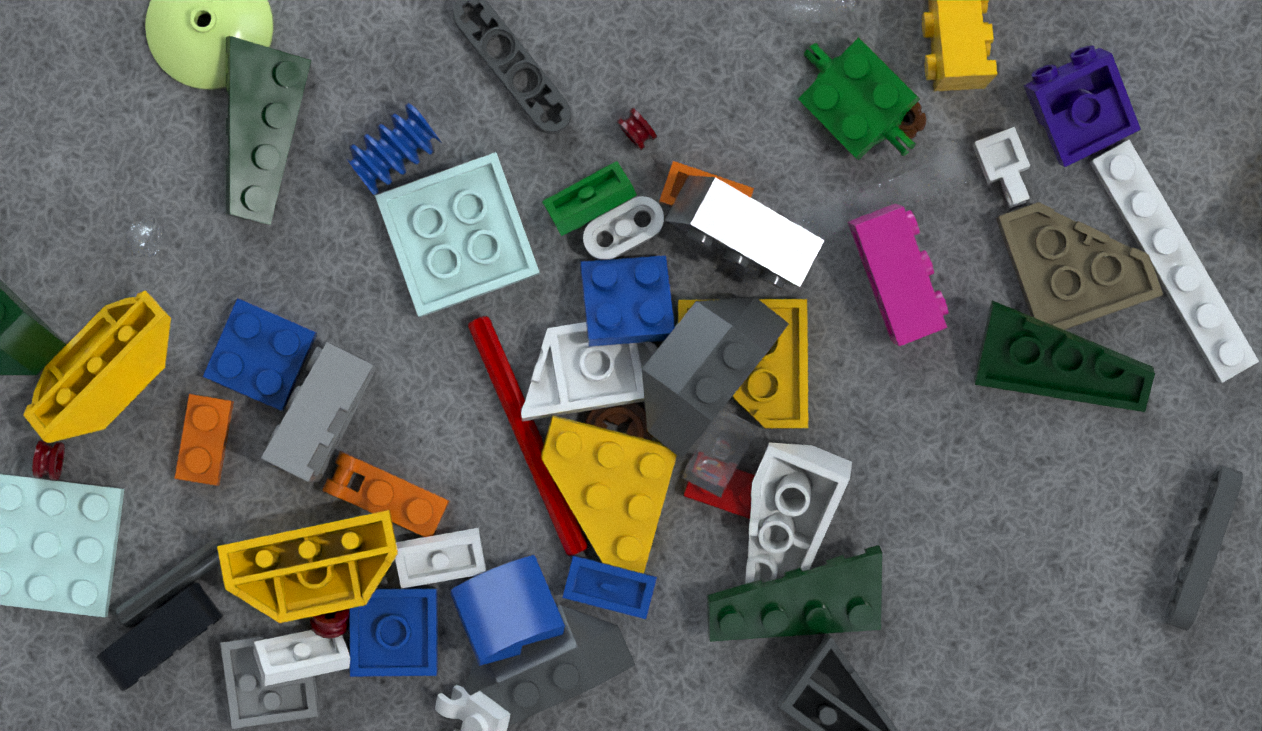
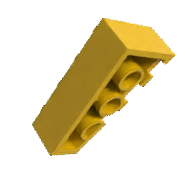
[922,0,998,91]

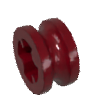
[617,108,657,151]
[32,439,65,481]
[310,609,349,638]

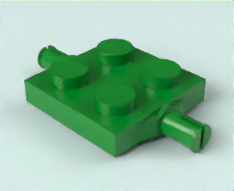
[798,37,920,160]

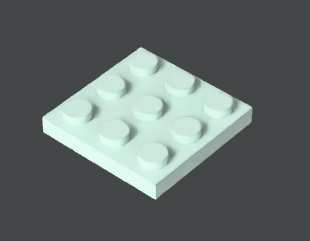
[375,152,540,317]
[0,474,124,618]

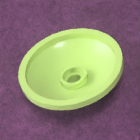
[145,0,274,90]

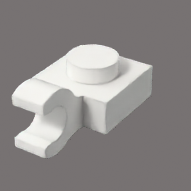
[972,127,1030,209]
[435,685,511,731]

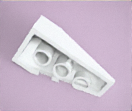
[745,442,852,584]

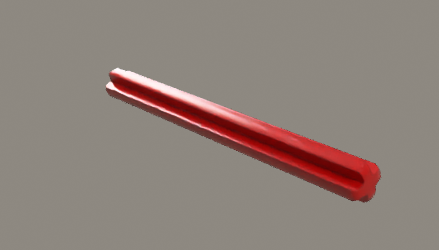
[468,316,587,556]

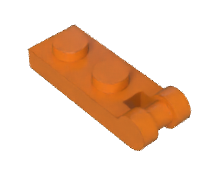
[322,451,450,537]

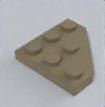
[996,202,1163,330]

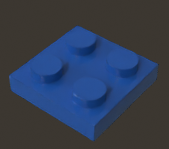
[580,255,675,347]
[203,298,318,411]
[350,588,438,677]

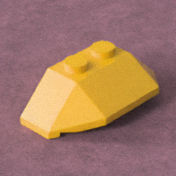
[23,290,171,443]
[217,510,398,623]

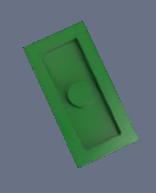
[542,161,637,236]

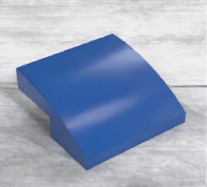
[450,555,565,666]

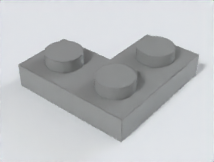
[220,635,320,729]

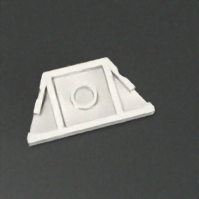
[521,322,658,421]

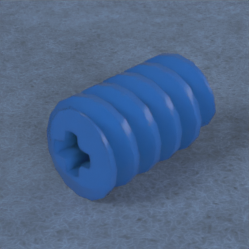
[347,103,442,195]

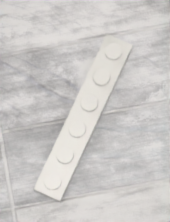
[1090,140,1259,383]

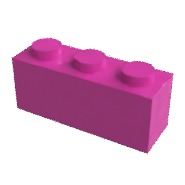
[847,203,949,346]

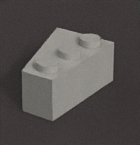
[261,342,378,482]

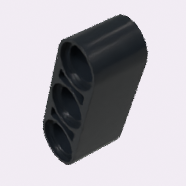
[97,582,223,692]

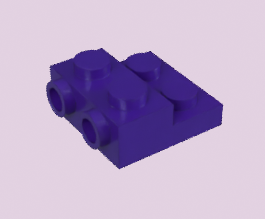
[1023,45,1141,167]

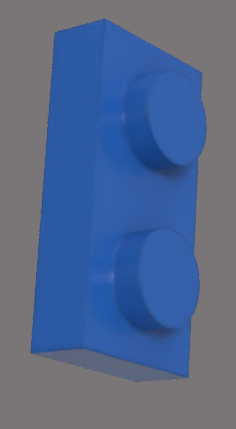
[562,555,657,619]

